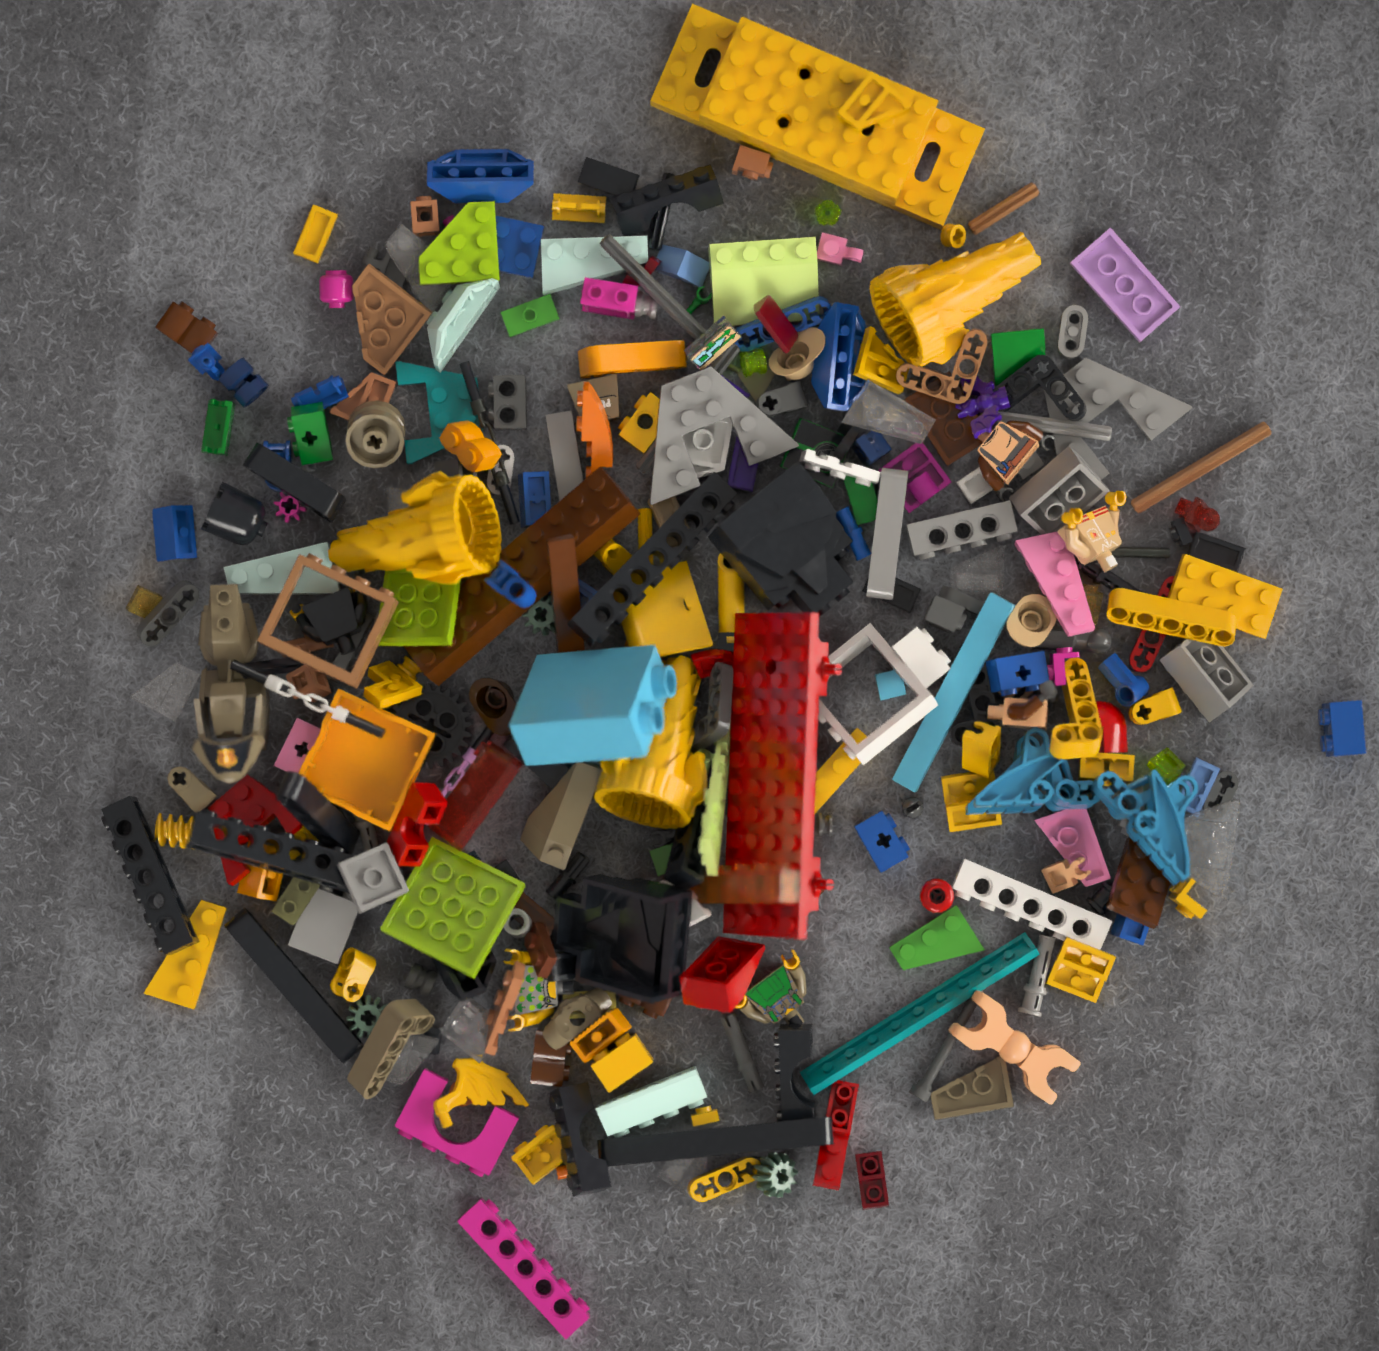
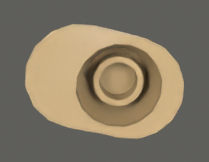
[769,327,825,381]
[1006,594,1057,647]

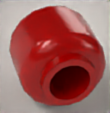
[919,878,954,913]

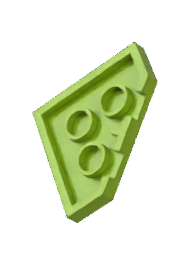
[418,201,500,285]

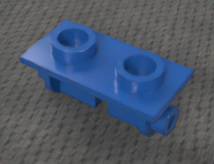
[188,343,225,381]
[291,375,349,409]

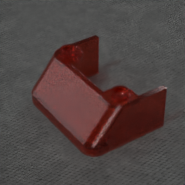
[427,740,526,852]

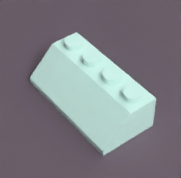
[596,1066,707,1138]

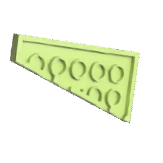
[699,720,731,876]

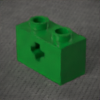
[287,402,333,465]

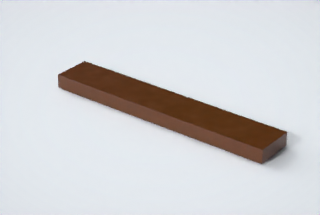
[546,534,585,653]

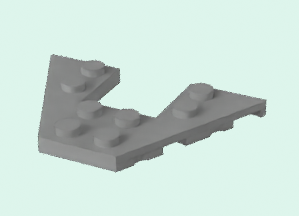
[1043,358,1193,480]
[649,367,799,505]

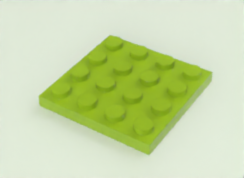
[380,837,526,978]

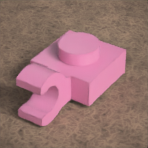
[817,232,864,266]

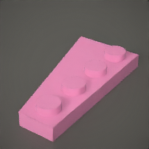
[1014,531,1095,637]

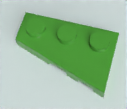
[889,905,985,970]

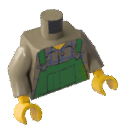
[735,950,807,1024]

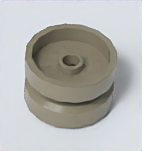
[345,400,406,469]

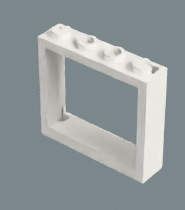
[818,623,938,765]

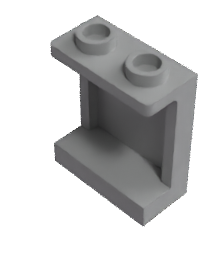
[288,885,358,964]

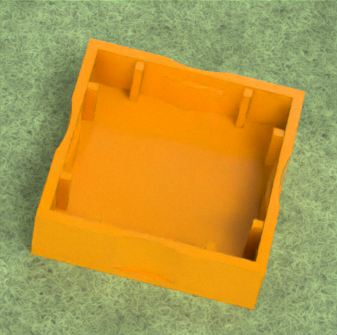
[299,689,437,831]

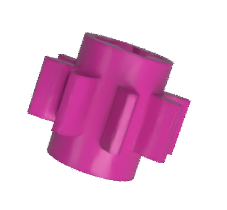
[273,492,307,523]

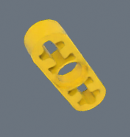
[687,1156,761,1202]

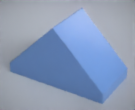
[655,244,709,287]

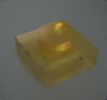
[126,585,163,618]

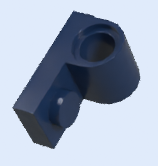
[851,428,892,467]

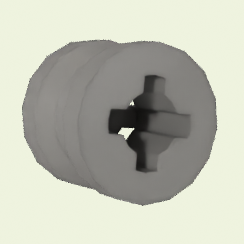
[635,291,658,320]

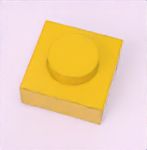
[691,1105,719,1127]

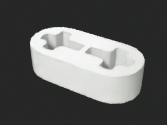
[487,445,515,495]

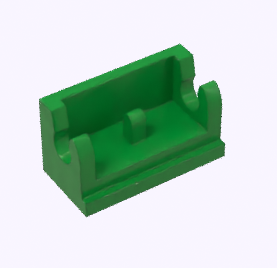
[201,399,235,456]

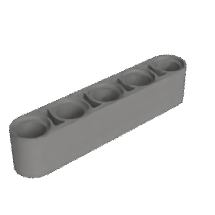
[866,468,908,600]

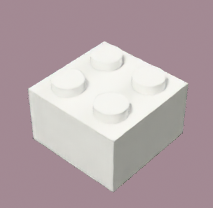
[891,627,951,688]

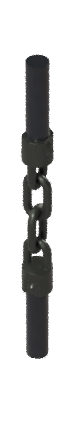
[459,361,520,525]

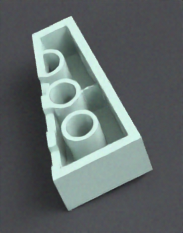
[541,236,648,296]

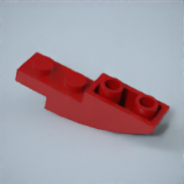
[813,1080,859,1191]

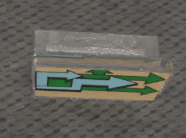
[684,315,742,370]

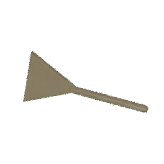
[689,342,775,402]

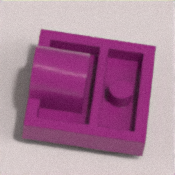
[878,439,952,514]

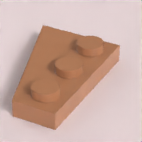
[484,961,525,1056]

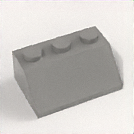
[1009,446,1110,535]
[1160,639,1254,722]

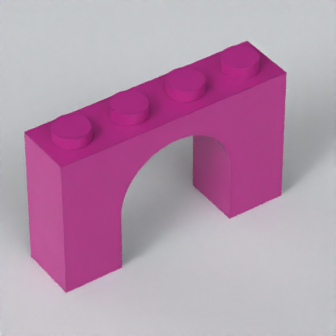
[394,1068,519,1177]

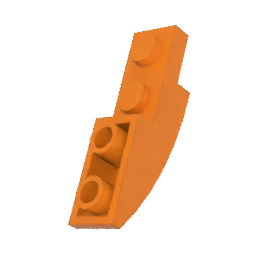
[576,382,613,478]

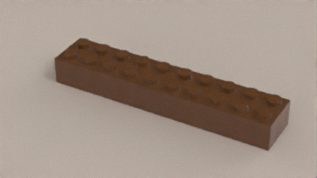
[404,466,641,686]

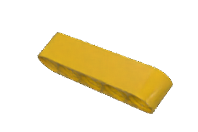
[1107,588,1237,646]

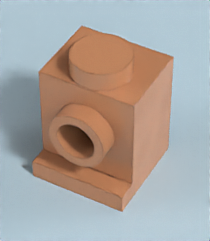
[732,145,774,180]
[410,196,440,237]
[286,665,332,702]

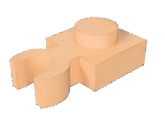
[1041,857,1091,894]

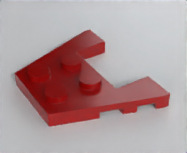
[208,775,304,886]

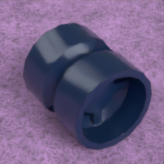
[219,357,269,408]

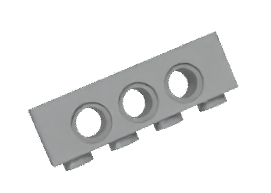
[905,500,1018,560]

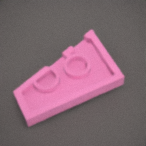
[1034,809,1111,887]

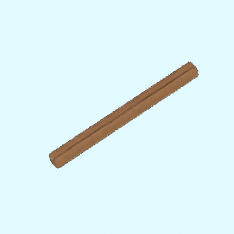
[1131,422,1272,513]

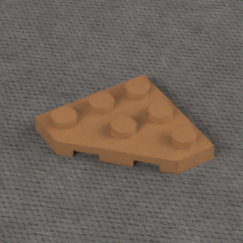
[352,263,433,376]

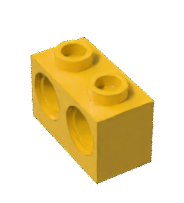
[1078,753,1135,786]

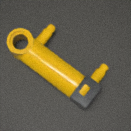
[717,553,745,652]

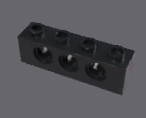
[663,781,709,889]

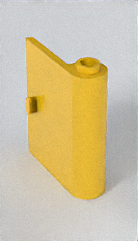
[613,561,713,658]

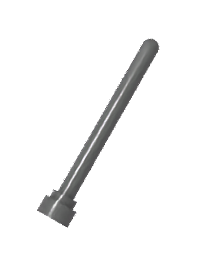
[909,990,984,1103]

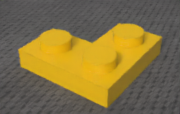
[363,661,422,709]

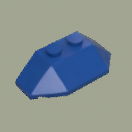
[427,149,534,203]
[811,302,868,412]

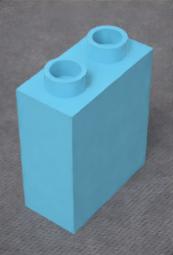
[509,645,677,766]

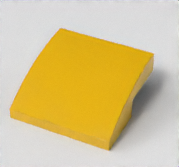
[941,770,1002,832]
[1046,937,1116,1003]

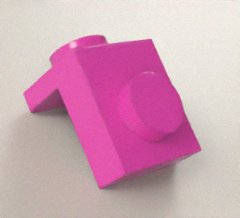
[1047,647,1080,686]

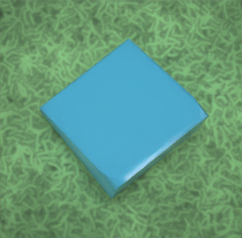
[874,670,906,701]

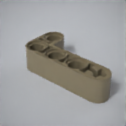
[347,999,435,1099]

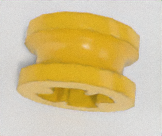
[940,223,966,248]
[397,656,422,680]

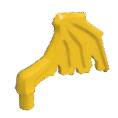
[433,1058,529,1128]

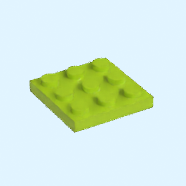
[378,569,461,646]

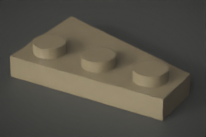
[930,1056,1014,1120]

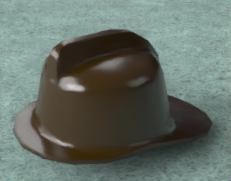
[469,677,517,736]

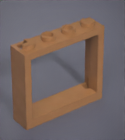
[257,553,399,689]

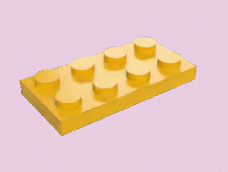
[1168,554,1283,639]

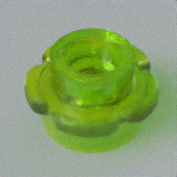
[815,200,841,226]

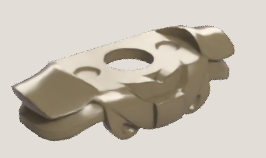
[542,988,612,1050]

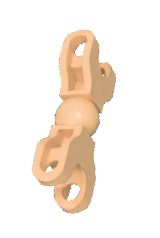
[948,990,1081,1104]

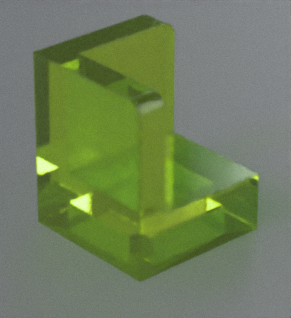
[1146,747,1186,785]

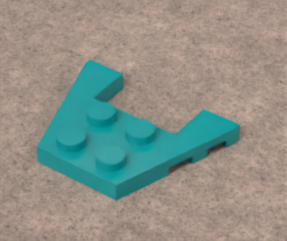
[395,361,483,465]

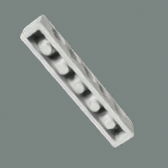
[952,859,1112,950]

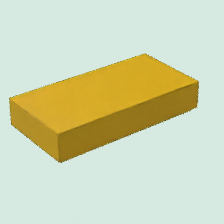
[293,204,338,264]

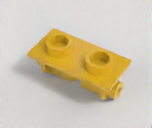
[552,193,606,223]

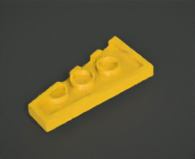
[143,900,227,1009]

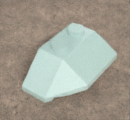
[427,278,500,373]

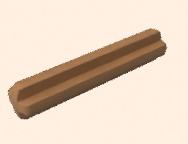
[968,182,1039,235]

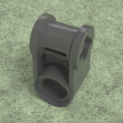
[755,381,808,418]

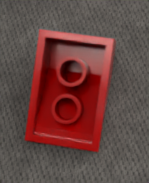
[679,936,765,1013]

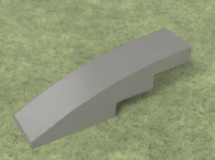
[545,410,583,501]

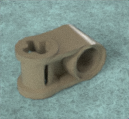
[167,767,217,813]

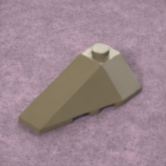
[520,761,602,870]

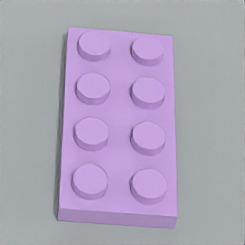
[1070,227,1180,343]

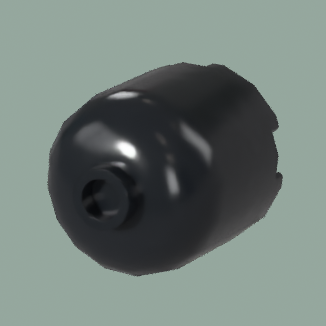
[201,482,268,545]

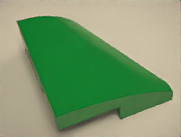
[990,328,1045,386]

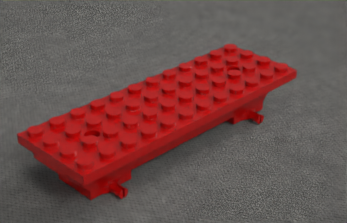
[723,613,842,939]

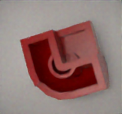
[1089,700,1128,753]

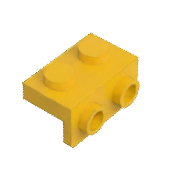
[1168,877,1207,919]
[511,1125,563,1185]

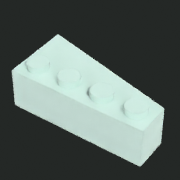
[224,542,341,595]

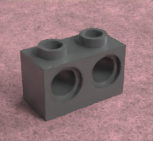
[488,375,527,431]
[922,595,967,634]

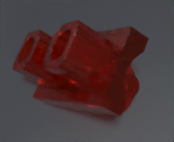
[1175,497,1220,532]

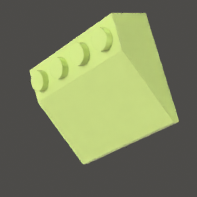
[708,237,819,327]

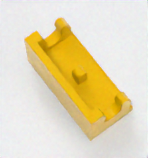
[962,721,1001,778]

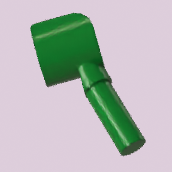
[686,286,712,315]

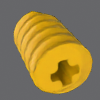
[155,813,194,850]

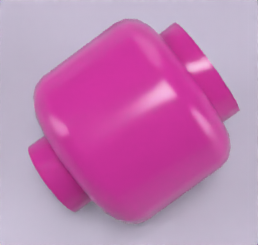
[319,270,354,308]

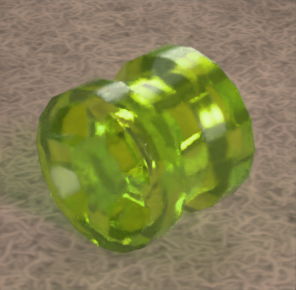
[739,348,767,378]

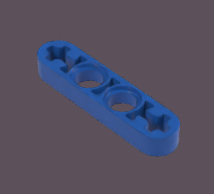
[734,296,831,352]

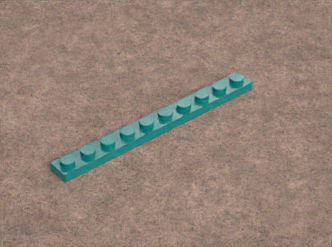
[800,932,1040,1095]

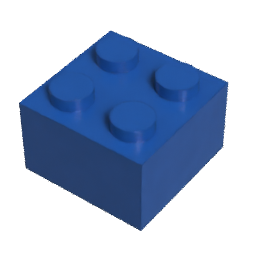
[1318,700,1366,757]

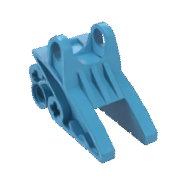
[965,728,1100,815]
[1092,770,1198,886]

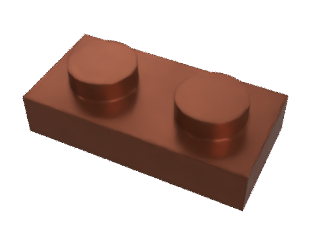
[524,922,558,978]

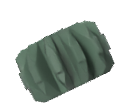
[521,593,555,636]
[346,995,388,1038]
[752,1152,799,1198]

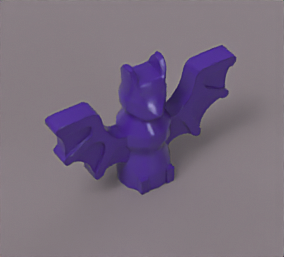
[955,376,1010,439]

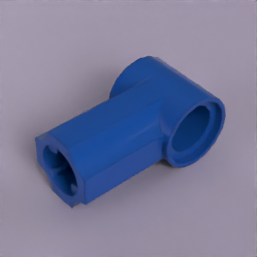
[1098,653,1149,707]

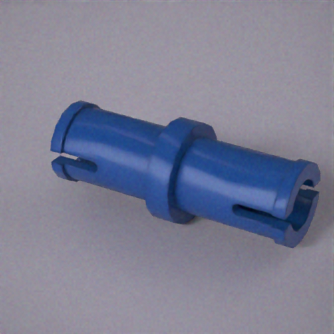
[836,506,872,561]

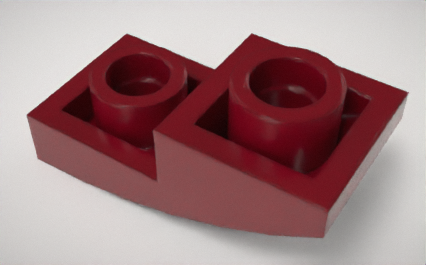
[855,1151,889,1210]

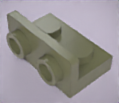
[271,877,321,925]

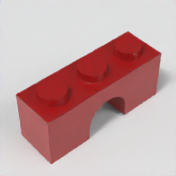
[386,782,448,866]

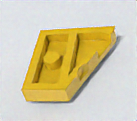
[837,71,912,131]
[853,326,909,394]

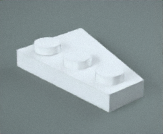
[799,449,881,487]

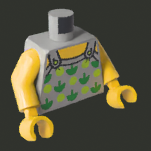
[503,948,574,1032]

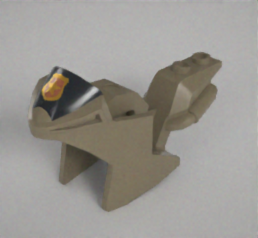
[192,584,269,783]

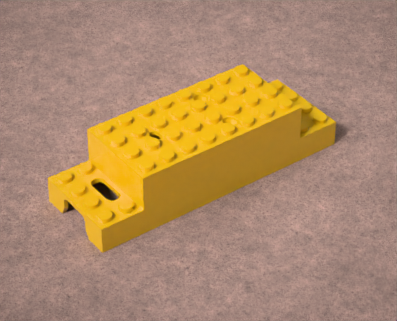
[650,4,985,230]

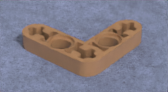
[896,328,988,404]

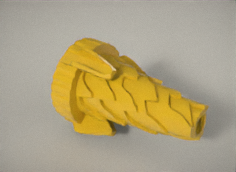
[870,232,1041,367]
[328,471,502,584]
[594,655,707,829]

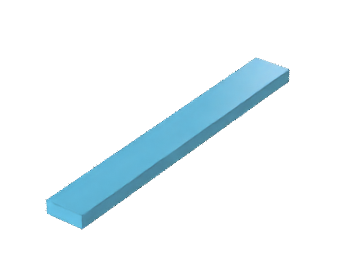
[892,592,1015,792]

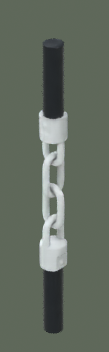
[230,659,386,739]

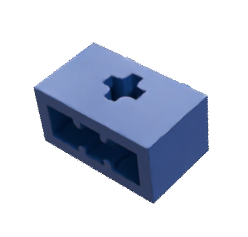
[985,651,1049,696]
[854,811,910,873]

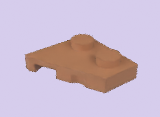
[330,372,397,421]

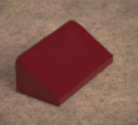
[753,295,799,354]

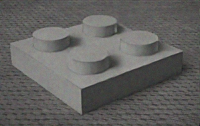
[337,843,409,914]

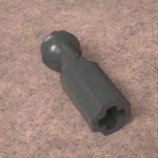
[1031,626,1111,654]

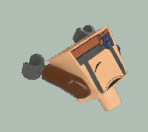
[972,420,1055,502]
[987,680,1059,731]

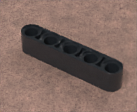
[276,771,360,855]

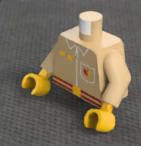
[1057,491,1126,572]

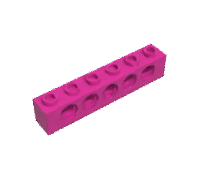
[457,1198,590,1339]

